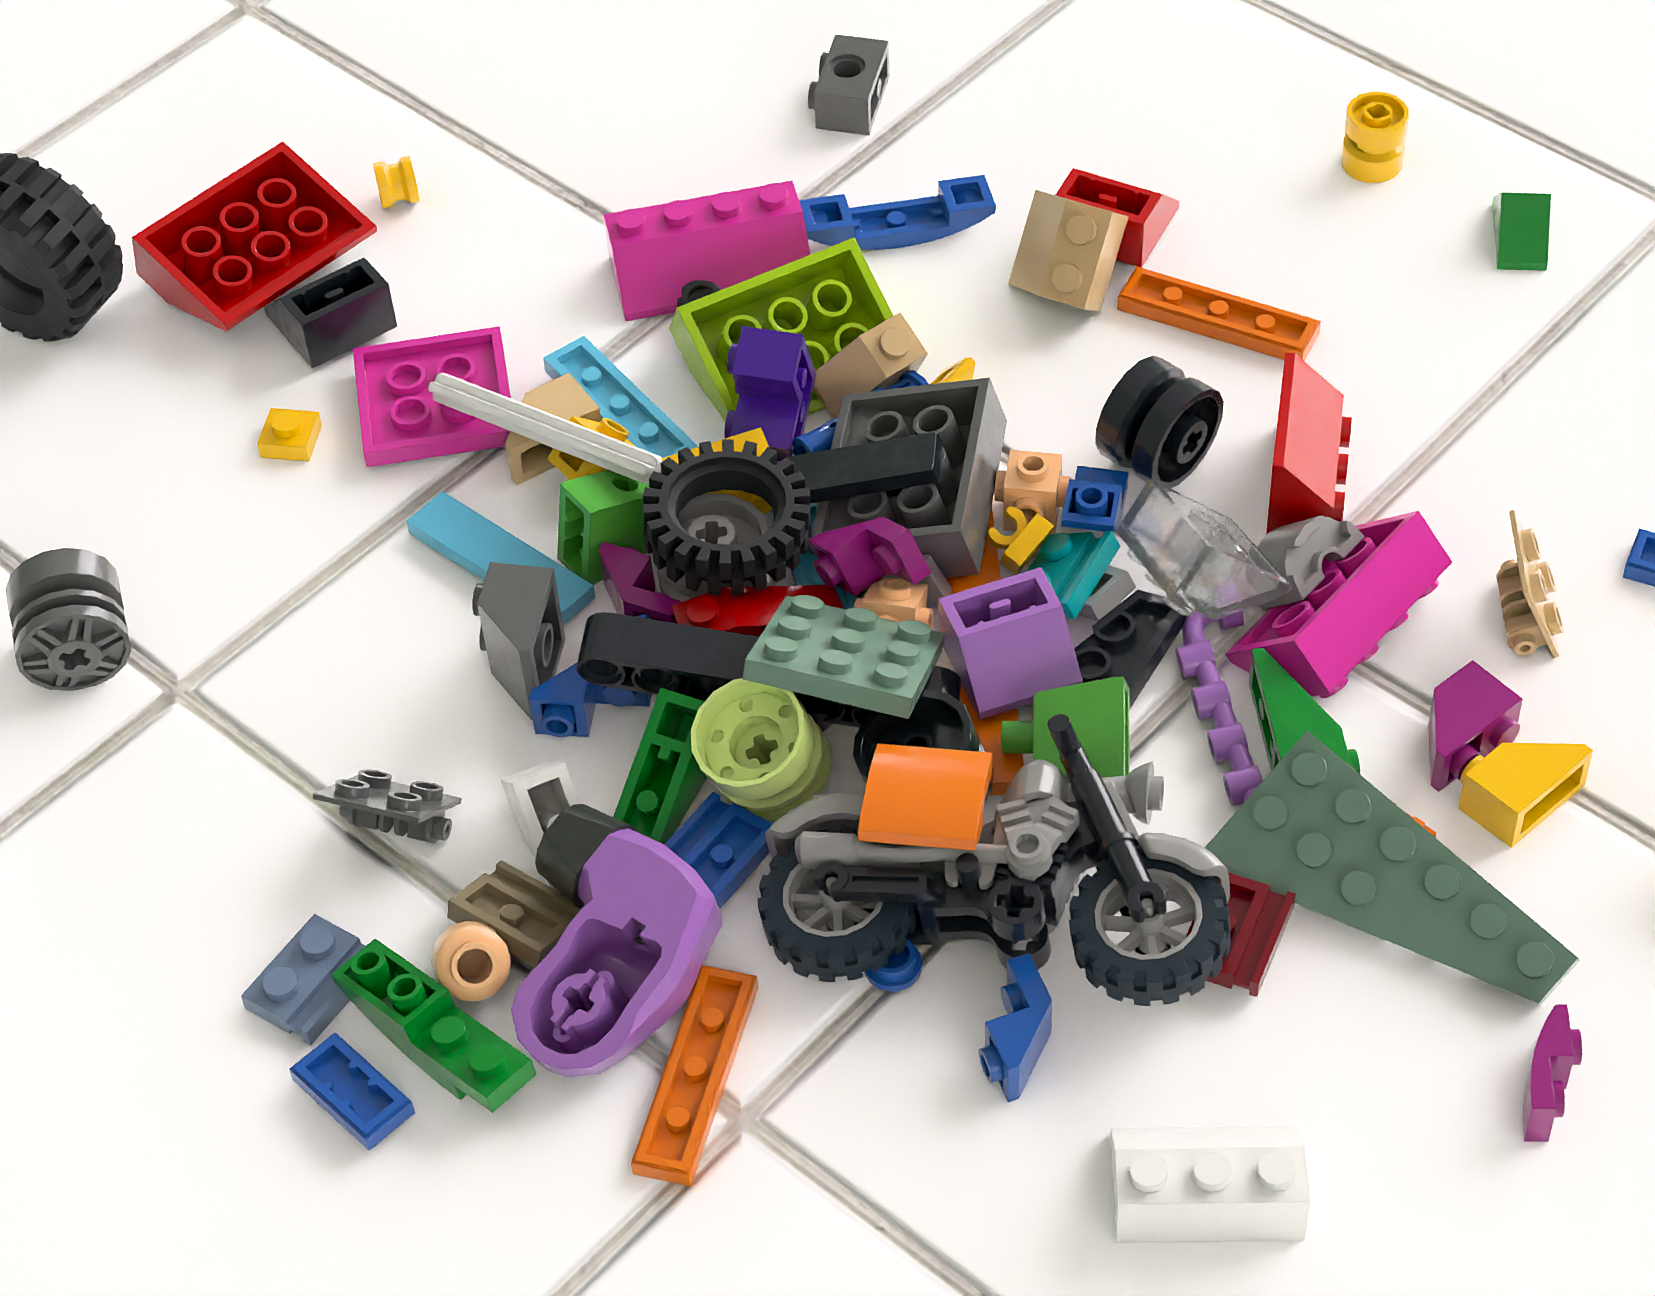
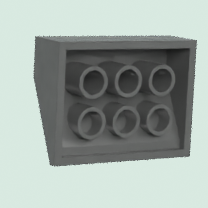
[808,377,1007,578]

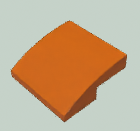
[858,744,993,851]

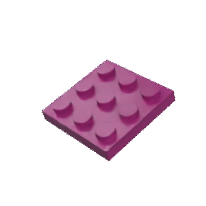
[353,326,511,467]

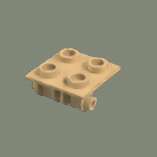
[1496,510,1564,658]

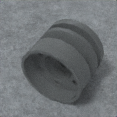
[5,548,131,691]

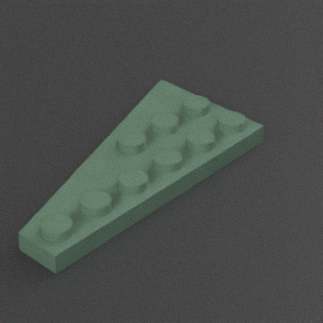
[1205,730,1580,1005]

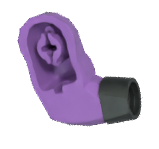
[511,804,722,1078]

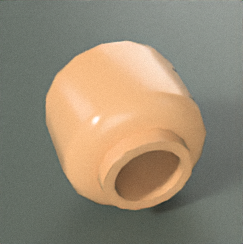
[431,921,511,1002]

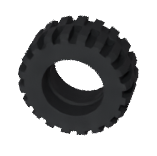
[0,153,123,342]

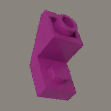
[809,517,932,596]
[599,542,681,623]

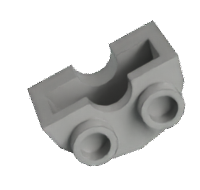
[1245,516,1365,609]

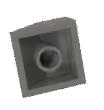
[472,562,566,721]

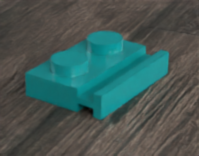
[1026,531,1121,619]

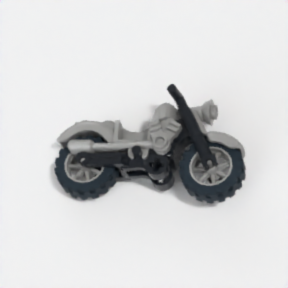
[757,714,1231,1006]

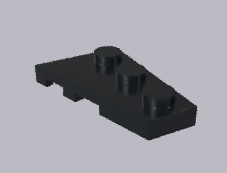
[1032,589,1188,709]

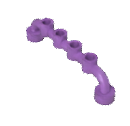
[1175,584,1263,806]

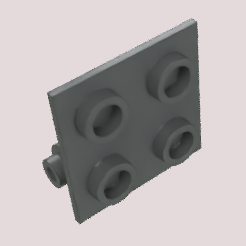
[312,769,462,844]

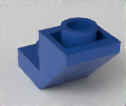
[1061,465,1129,533]
[529,663,652,737]
[978,953,1052,1102]

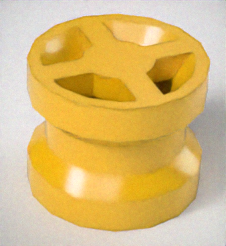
[373,156,420,209]

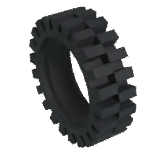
[642,439,810,596]

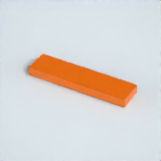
[1117,266,1321,361]
[631,965,758,1187]

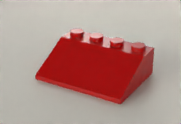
[131,141,377,332]

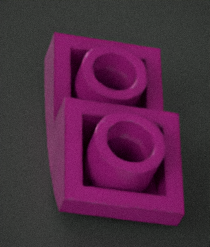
[1522,1004,1583,1142]

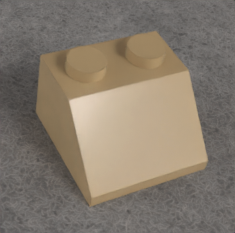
[1008,189,1129,312]

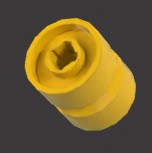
[1341,91,1409,183]

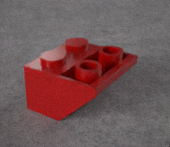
[1055,168,1180,268]

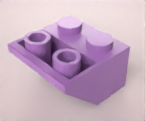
[938,567,1083,720]

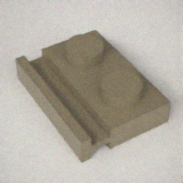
[447,860,581,968]

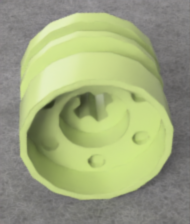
[691,678,832,822]

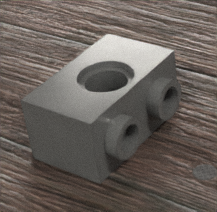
[808,34,890,135]

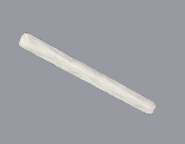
[428,373,662,485]

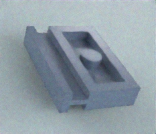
[241,913,366,1046]

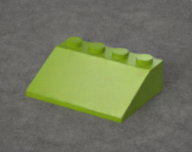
[669,237,894,421]

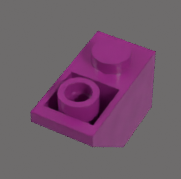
[1428,660,1523,792]

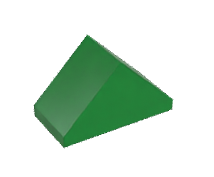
[1492,192,1551,271]

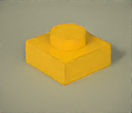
[257,408,322,462]

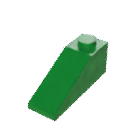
[1249,648,1360,774]
[613,688,707,844]

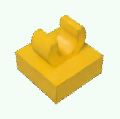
[986,506,1054,575]

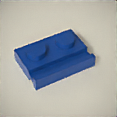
[664,791,772,909]

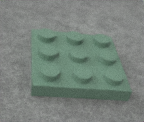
[742,595,945,719]

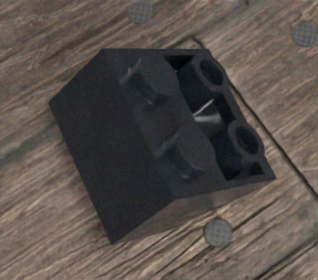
[264,257,398,369]

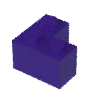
[724,326,816,462]

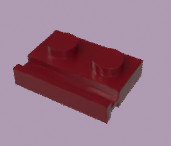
[1186,872,1296,997]

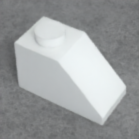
[500,759,581,889]

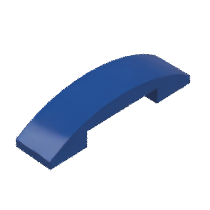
[799,174,996,250]

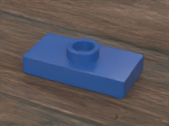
[289,1032,415,1151]

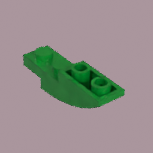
[331,938,537,1113]

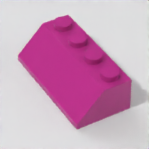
[603,180,811,322]
[1225,510,1452,699]

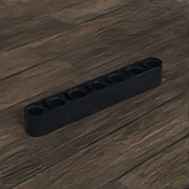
[576,612,961,728]

